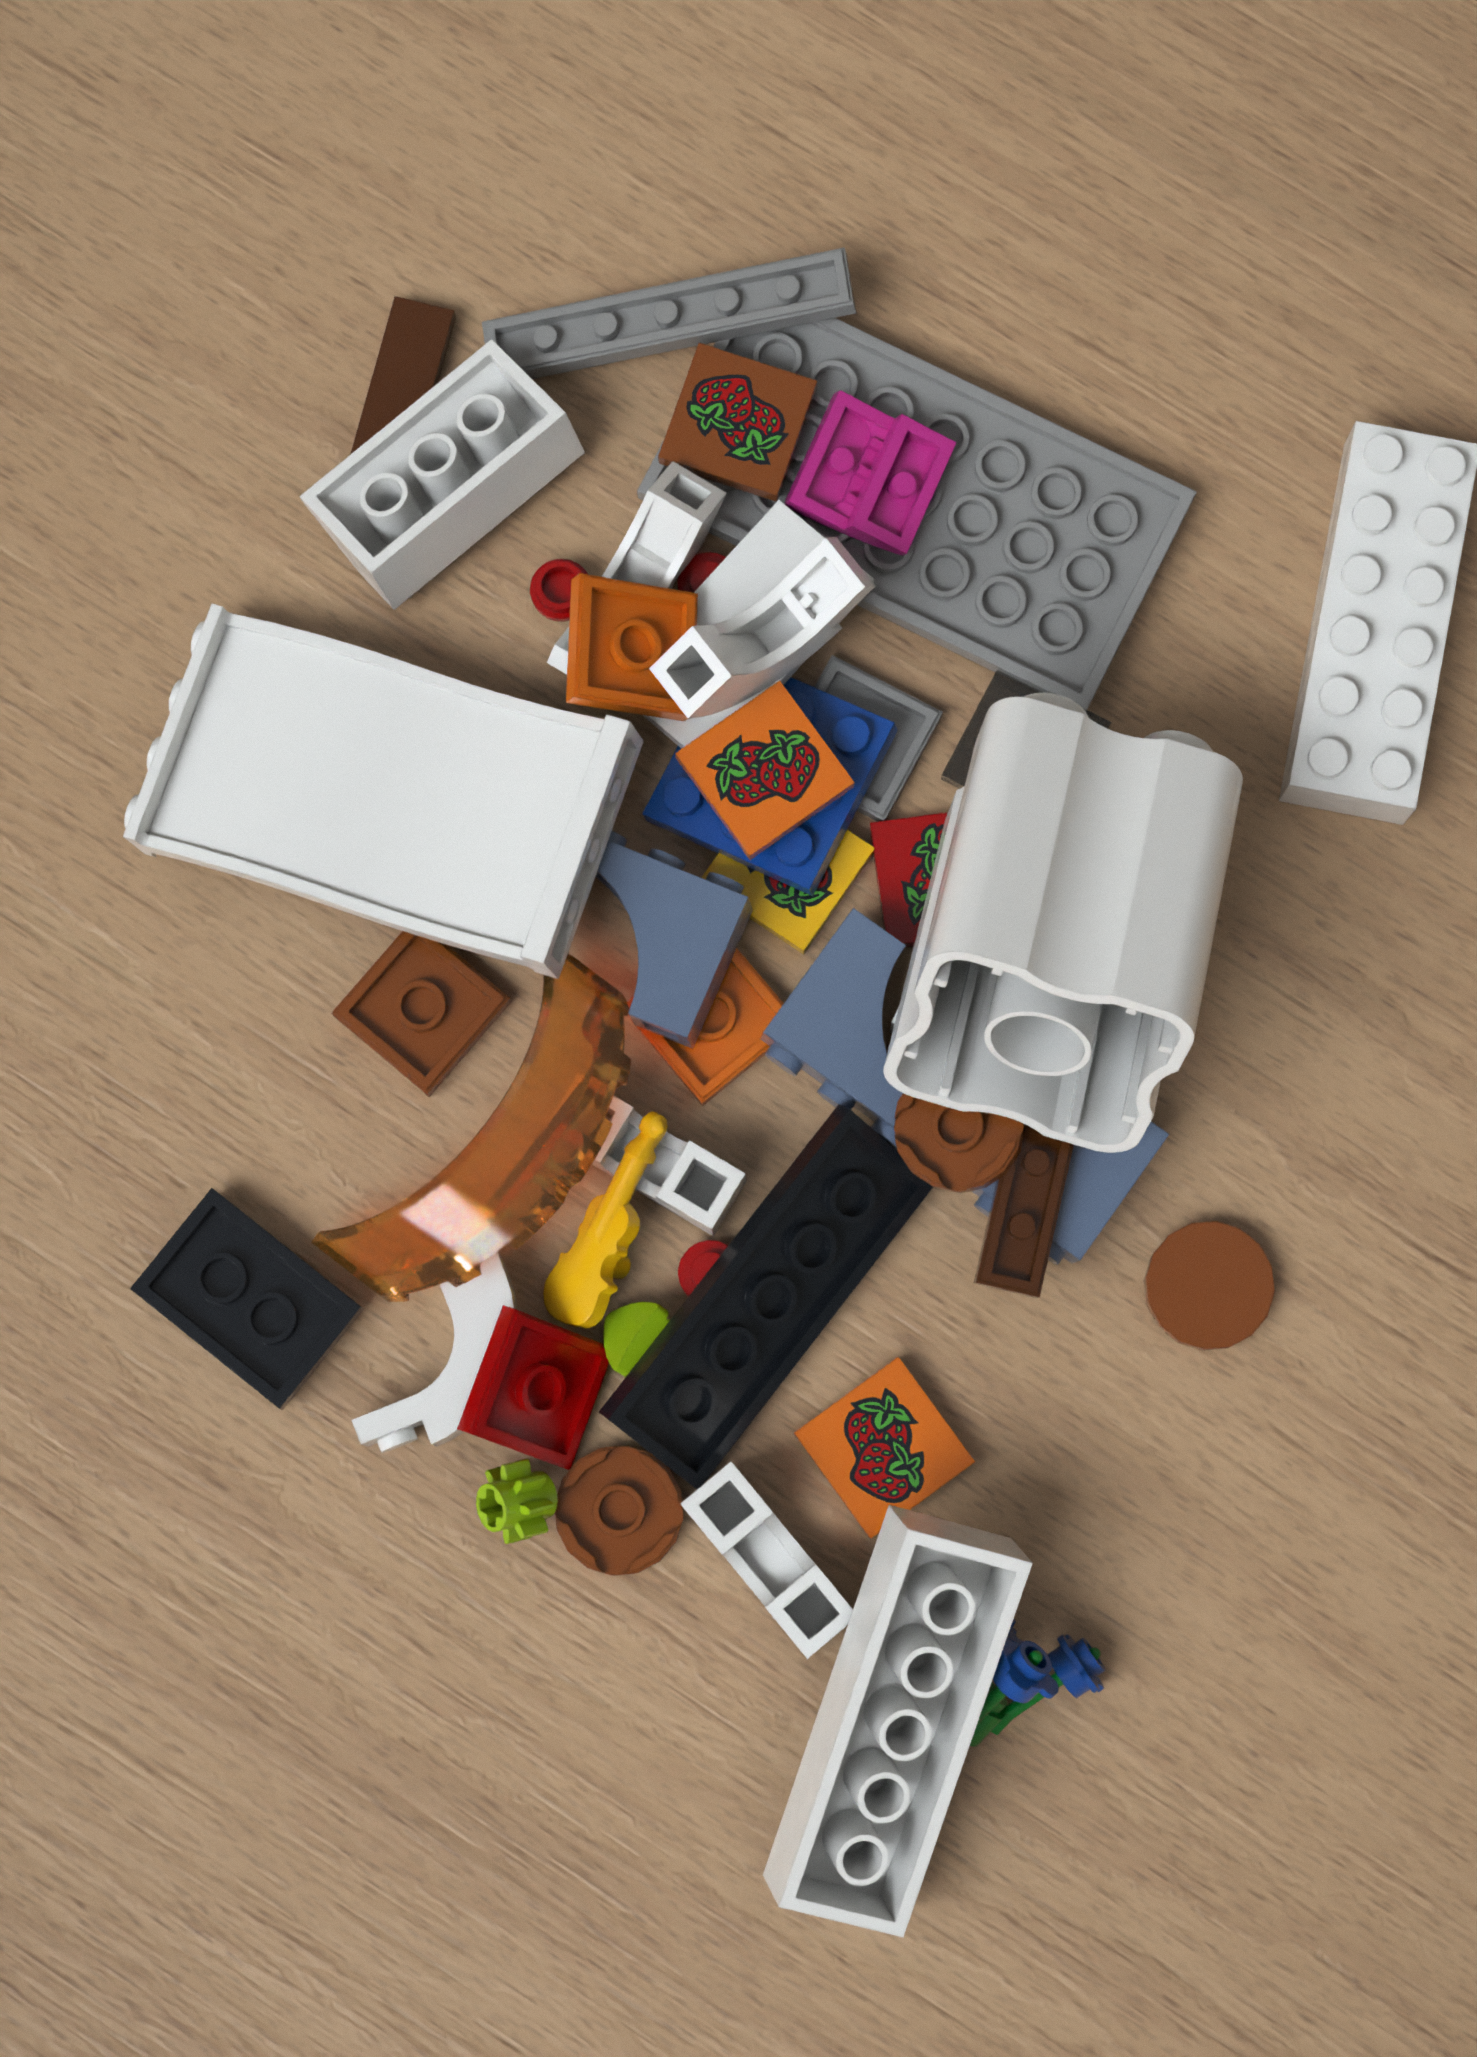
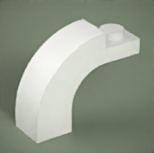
[649,537,875,718]
[352,1250,518,1453]

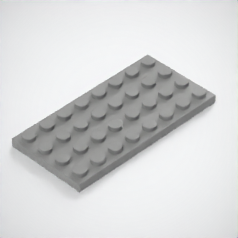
[637,318,1197,712]

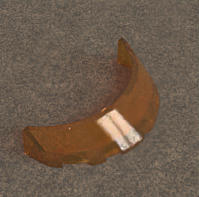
[311,953,631,1302]

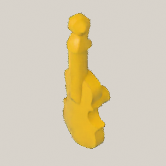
[543,1111,668,1328]

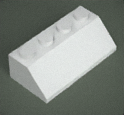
[299,339,585,610]

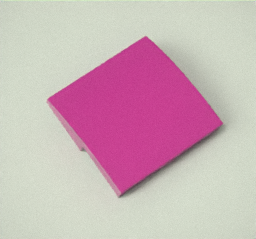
[784,390,957,556]

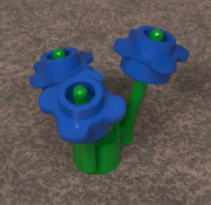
[970,1619,1106,1747]

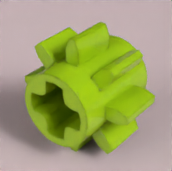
[476,1458,558,1544]

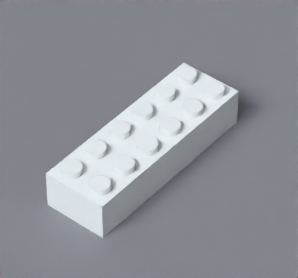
[1279,421,1477,825]
[763,1505,1033,1937]

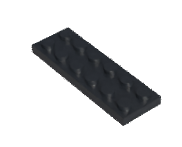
[599,1104,933,1489]

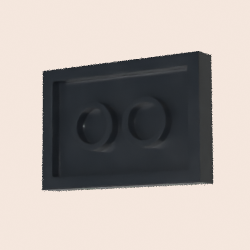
[130,1188,364,1410]

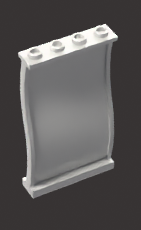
[123,604,644,979]

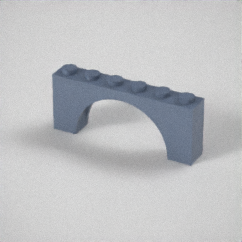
[595,831,753,1049]
[760,908,1169,1265]

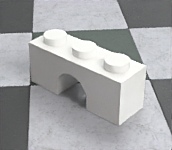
[544,1074,746,1237]
[680,1462,853,1659]

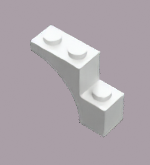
[547,461,727,675]

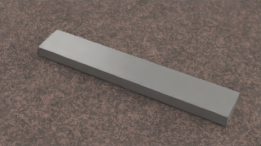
[482,247,857,379]

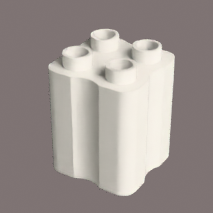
[883,693,1243,1153]

